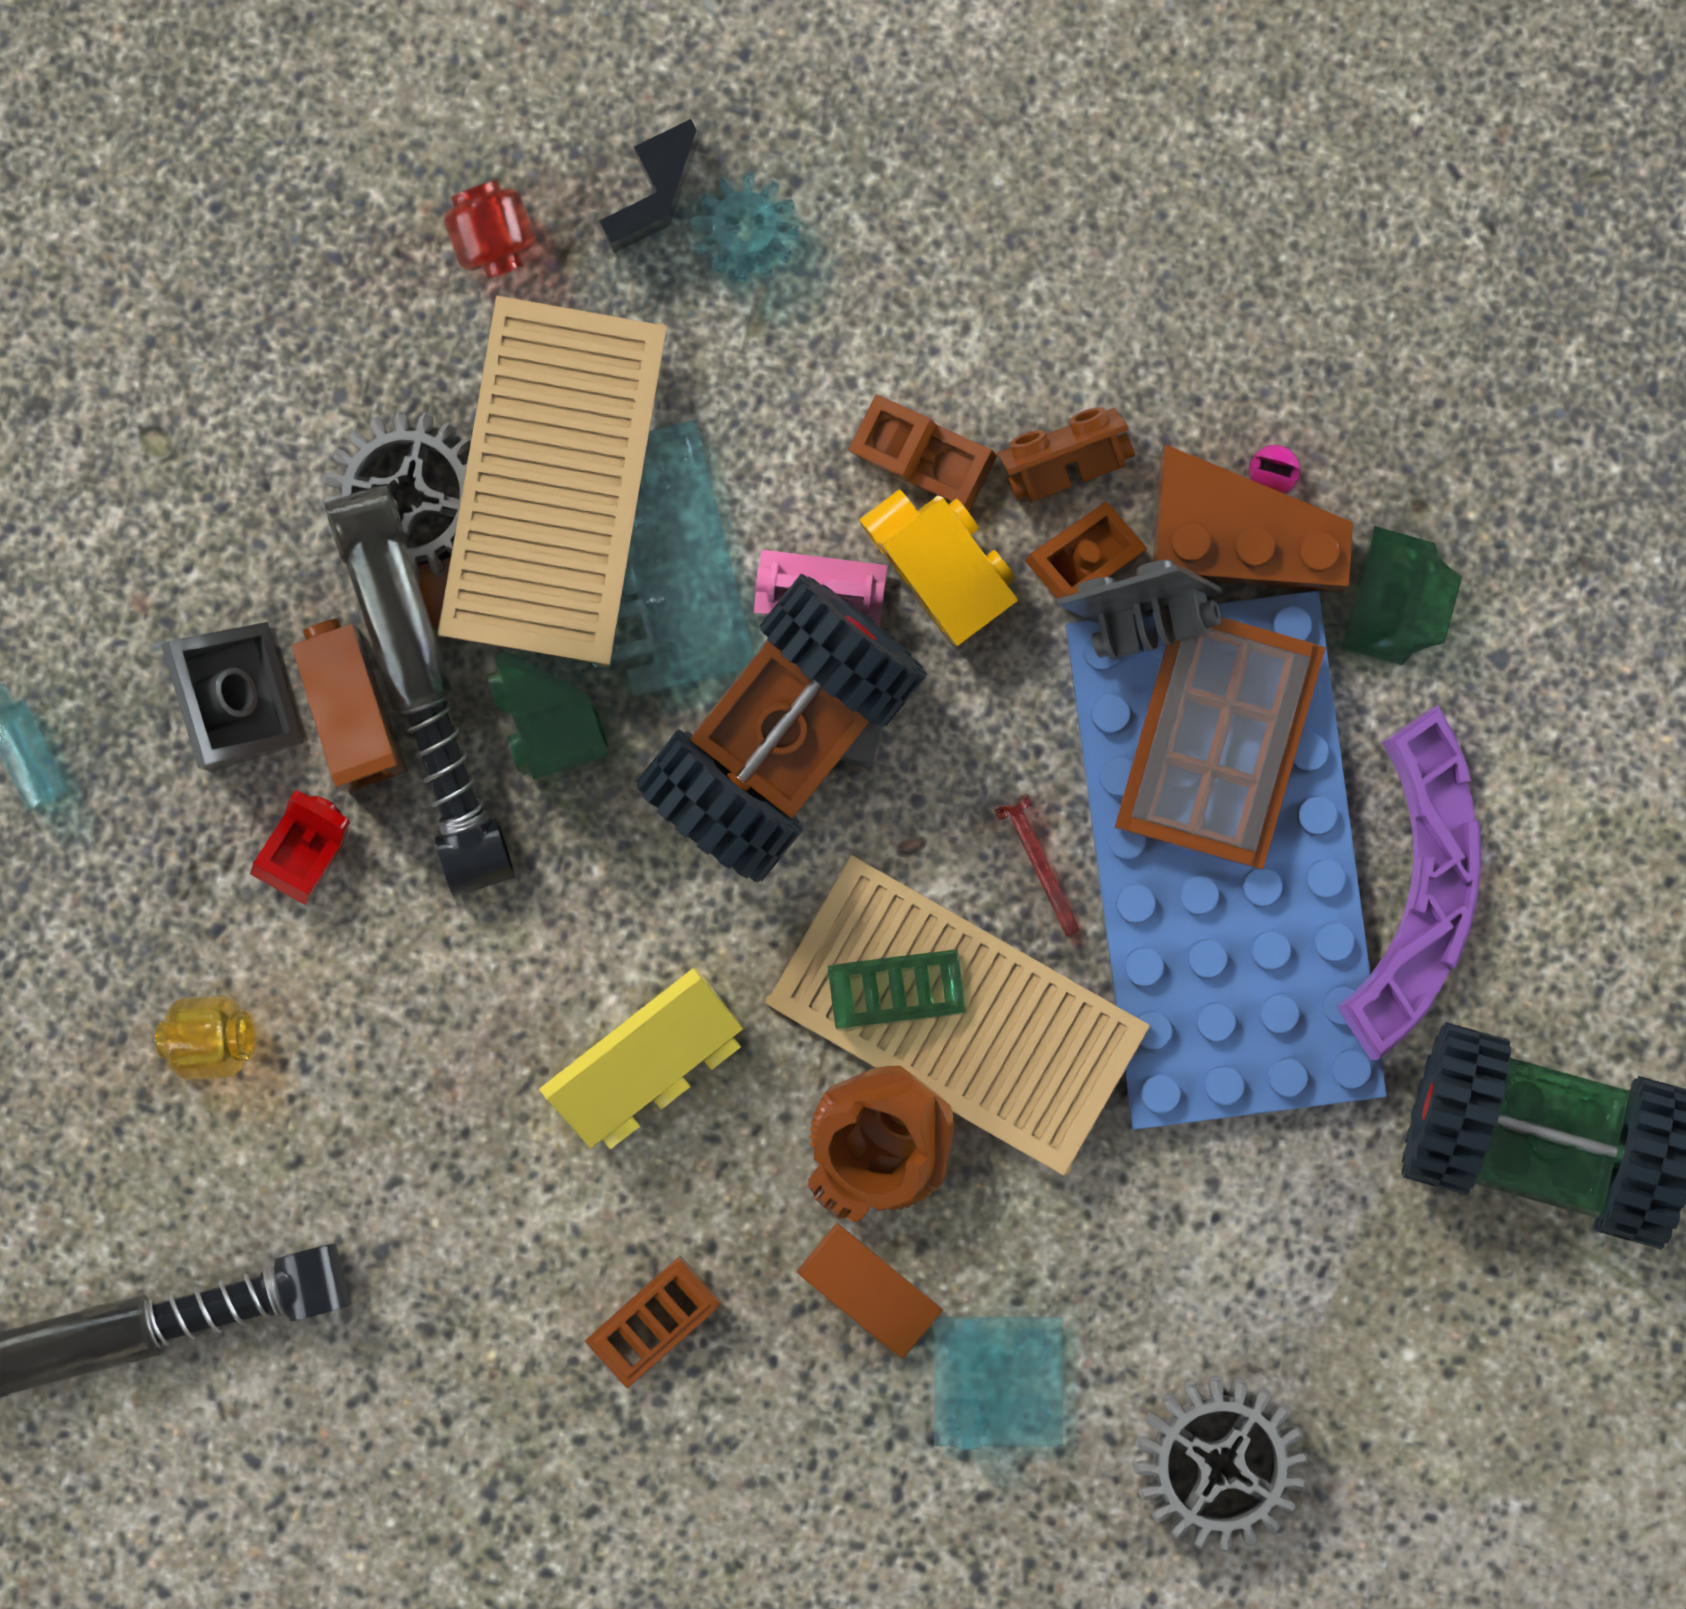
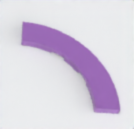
[1336,705,1481,1060]

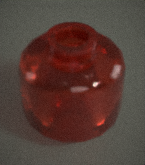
[443,180,536,280]

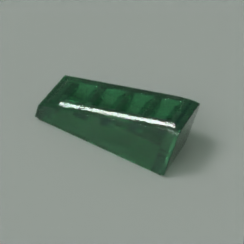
[828,949,967,1031]

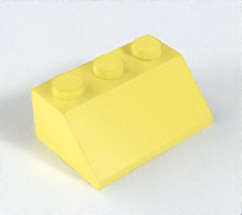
[539,968,744,1150]

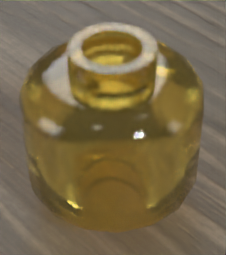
[155,995,256,1080]

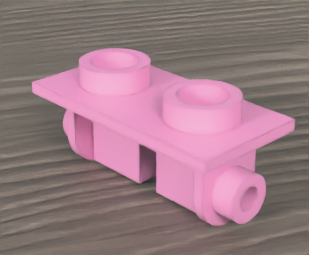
[753,550,888,628]

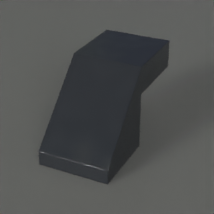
[599,119,699,253]

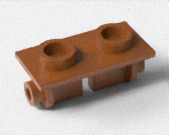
[997,407,1135,503]

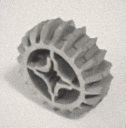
[321,411,471,583]
[1133,1375,1308,1552]

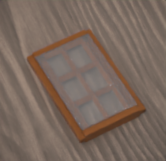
[1114,617,1326,870]

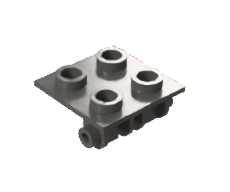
[1057,560,1222,661]

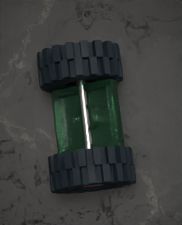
[1401,1022,1686,1249]

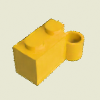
[858,489,1018,646]

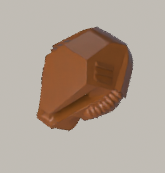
[808,1065,954,1223]

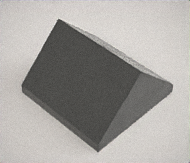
[161,622,304,772]

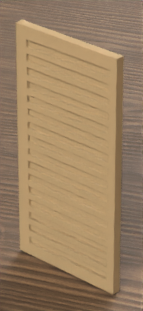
[438,295,667,668]
[766,855,1150,1176]

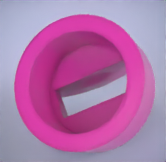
[1248,445,1300,494]

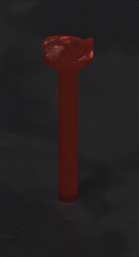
[994,793,1080,937]

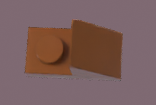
[1024,501,1148,614]

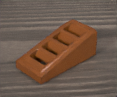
[585,1255,722,1388]

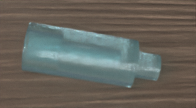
[0,683,70,812]

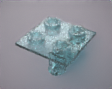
[934,1317,1063,1450]

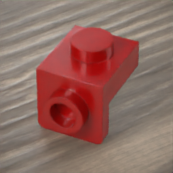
[250,790,350,905]

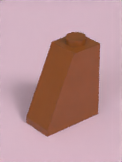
[291,618,409,793]

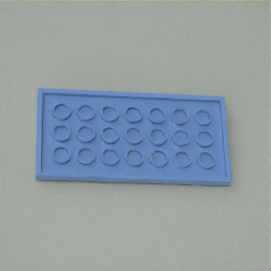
[1065,591,1387,1130]

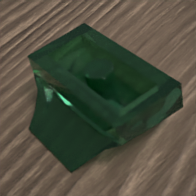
[1339,526,1462,667]

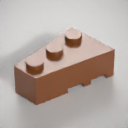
[1152,444,1353,593]

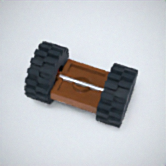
[636,574,927,882]

